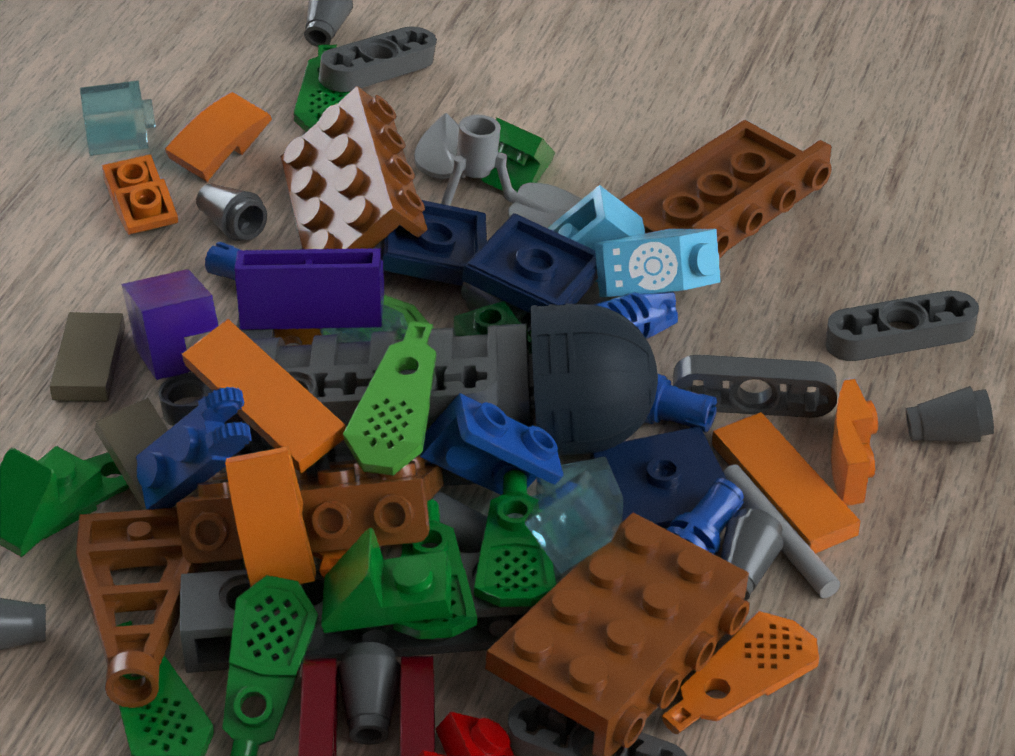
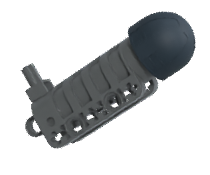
[158,303,658,486]

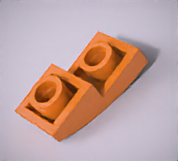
[165,92,272,182]
[102,154,178,235]
[831,379,878,506]
[225,446,316,587]

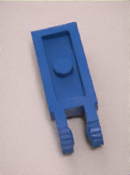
[136,387,252,510]

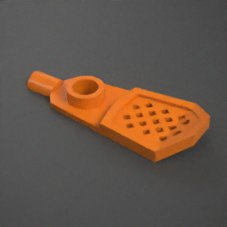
[662,611,819,734]

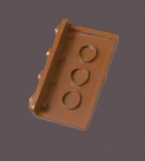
[280,86,427,249]
[620,120,832,258]
[176,454,444,563]
[485,512,750,756]

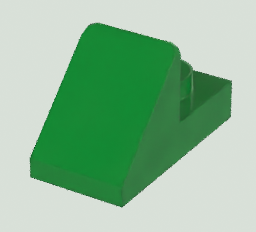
[481,117,555,192]
[0,446,103,557]
[321,528,452,633]

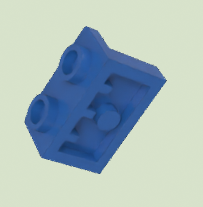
[420,393,564,495]

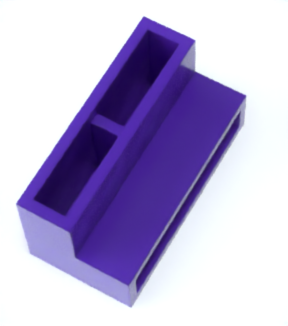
[234,248,384,330]
[122,269,219,380]

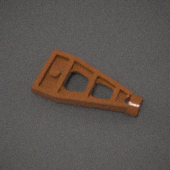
[76,507,202,708]

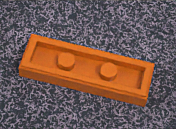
[182,319,346,474]
[712,412,861,554]

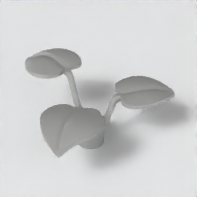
[374,113,582,248]

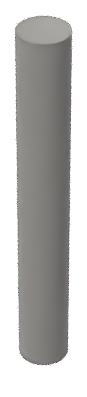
[723,465,840,598]

